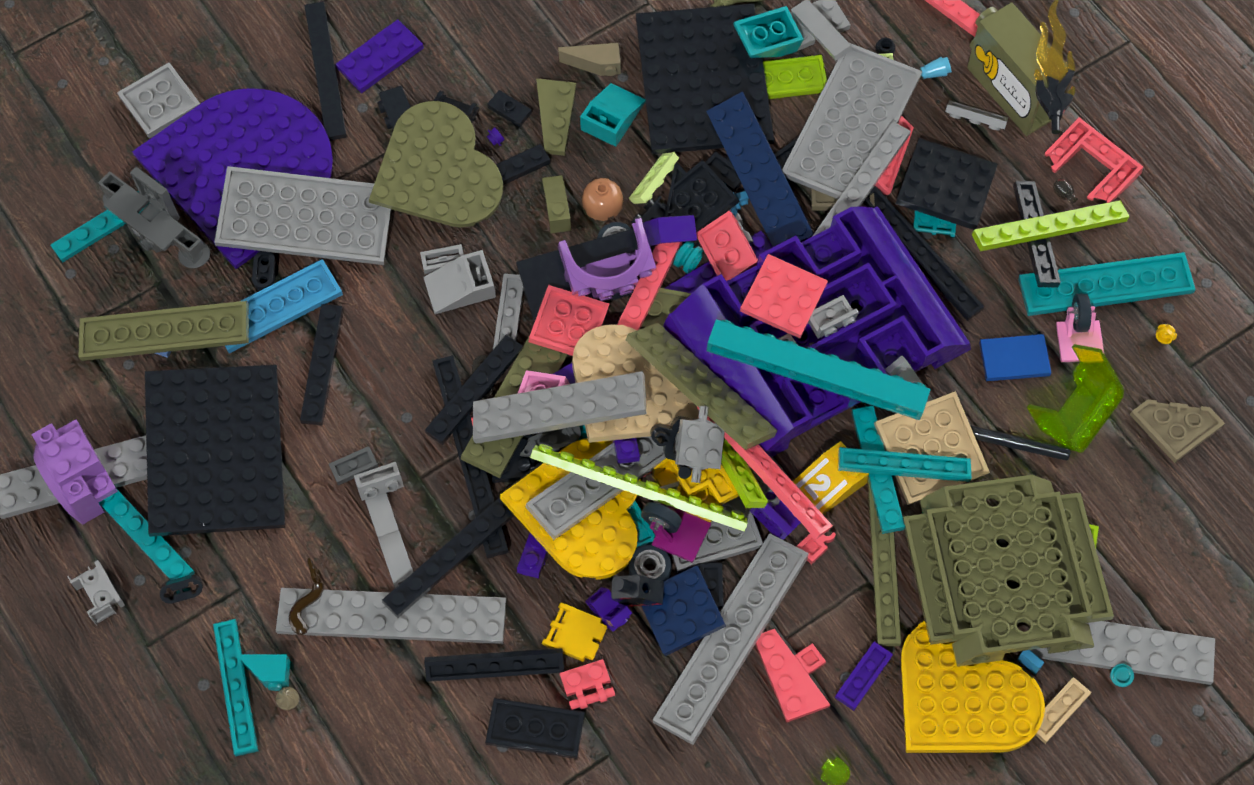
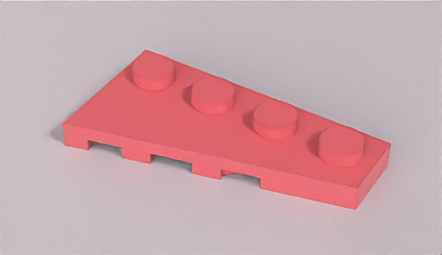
[755,629,830,722]

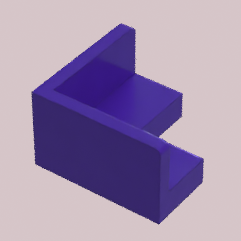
[643,215,697,247]

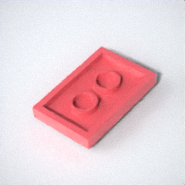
[696,211,758,281]

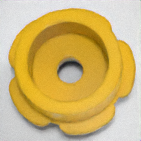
[1156,324,1177,344]

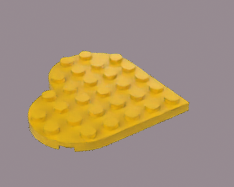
[500,438,640,580]
[901,621,1045,753]

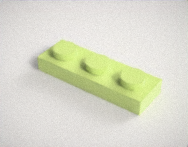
[629,152,679,204]

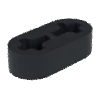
[160,574,203,604]

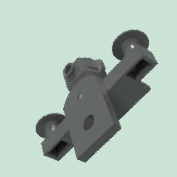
[98,167,210,268]

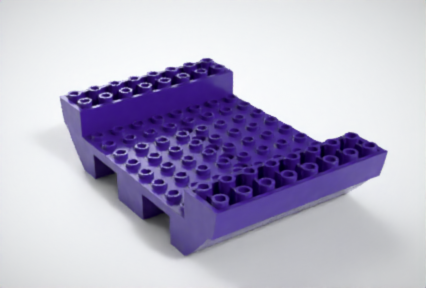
[663,206,971,457]

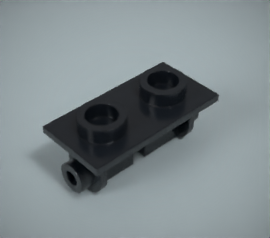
[631,196,667,229]

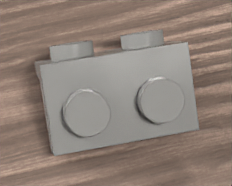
[808,295,859,339]
[354,462,404,501]

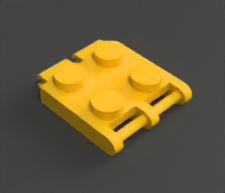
[542,603,607,662]

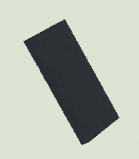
[485,698,585,759]

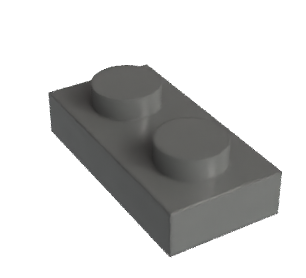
[329,446,378,485]

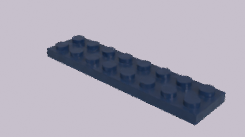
[706,92,814,247]

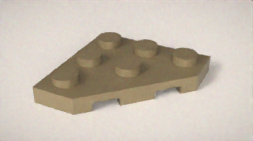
[1130,399,1225,463]

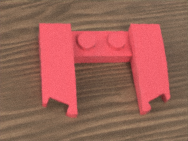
[1045,117,1143,203]

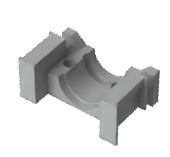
[67,560,125,625]

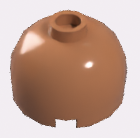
[582,178,623,221]

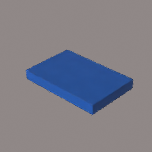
[979,334,1051,381]

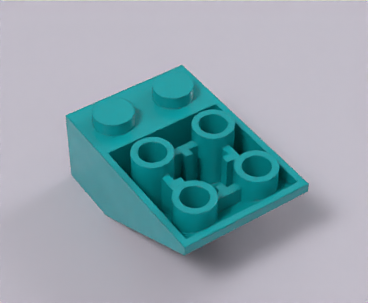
[580,83,645,147]

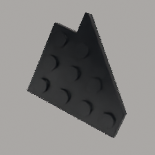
[665,160,740,249]

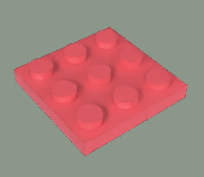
[740,254,828,338]
[528,285,609,356]

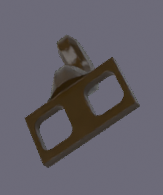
[289,558,324,635]

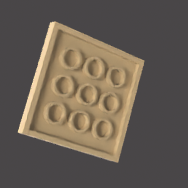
[874,391,990,505]

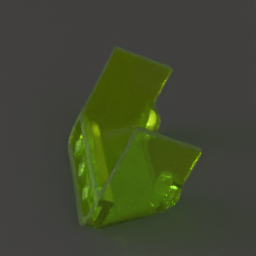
[1027,344,1124,453]

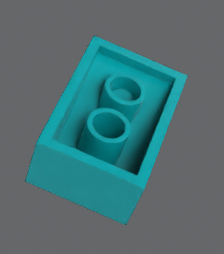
[733,6,804,58]

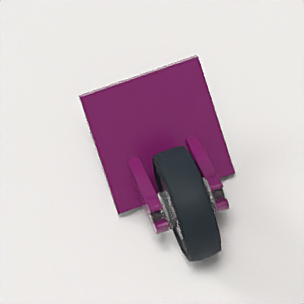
[641,502,711,563]

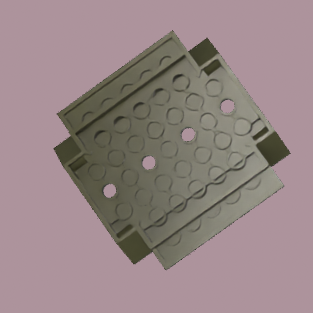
[903,475,1114,667]

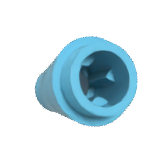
[920,57,952,79]

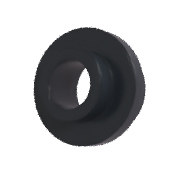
[875,37,896,54]

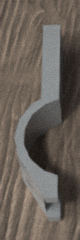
[365,493,413,588]

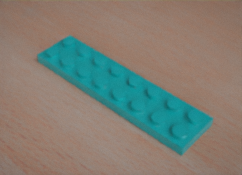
[1018,252,1196,316]

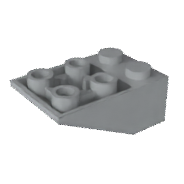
[424,250,496,314]

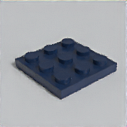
[642,565,726,656]

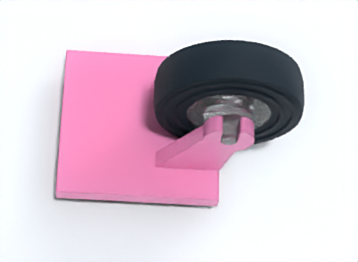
[1056,294,1105,362]

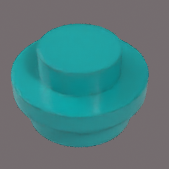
[1110,664,1134,687]

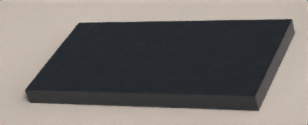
[516,229,640,323]

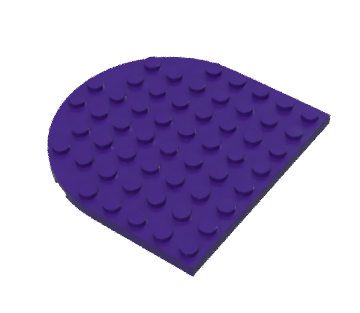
[132,88,333,269]

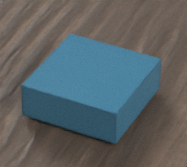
[1017,650,1044,675]

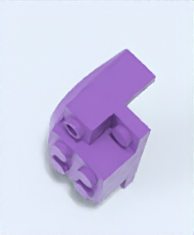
[558,218,656,301]
[32,419,118,524]

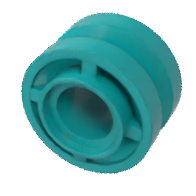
[673,241,704,274]

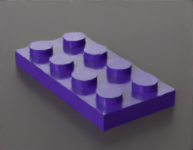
[336,19,424,94]

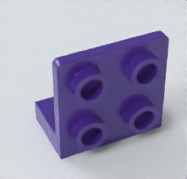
[749,491,801,540]

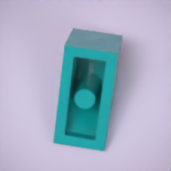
[240,654,290,691]

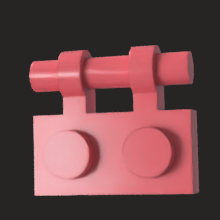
[560,659,615,710]

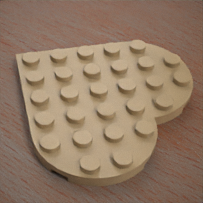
[572,325,699,443]

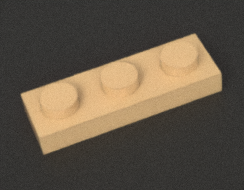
[1035,677,1092,744]

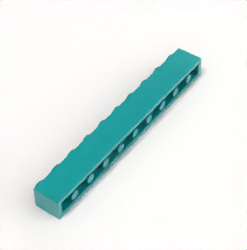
[706,319,931,421]

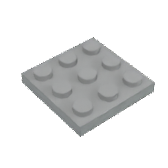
[117,63,200,139]

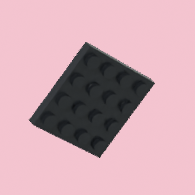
[896,138,998,230]

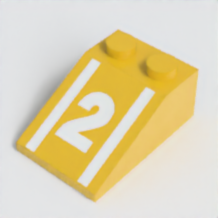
[792,441,869,514]

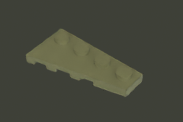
[536,79,576,156]

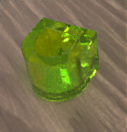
[820,757,850,785]

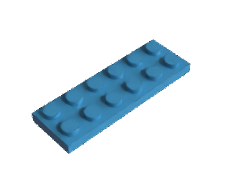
[225,259,343,353]

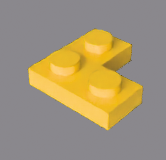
[677,465,739,505]

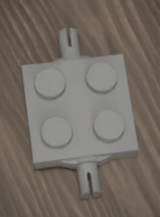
[675,406,724,483]

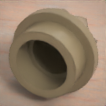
[276,687,299,710]

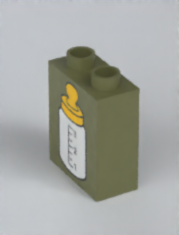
[967,3,1072,136]

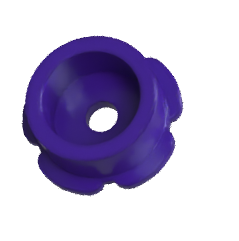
[487,127,505,146]

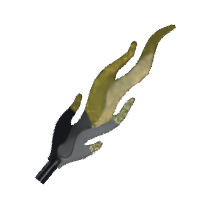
[1034,0,1075,134]

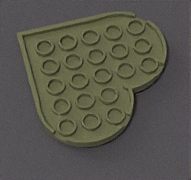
[369,101,503,227]

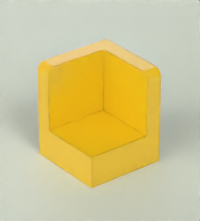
[652,458,679,487]

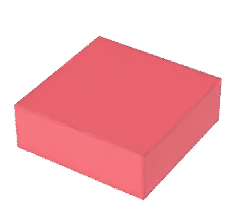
[794,643,826,675]

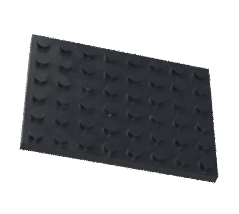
[636,4,774,154]
[145,365,285,537]

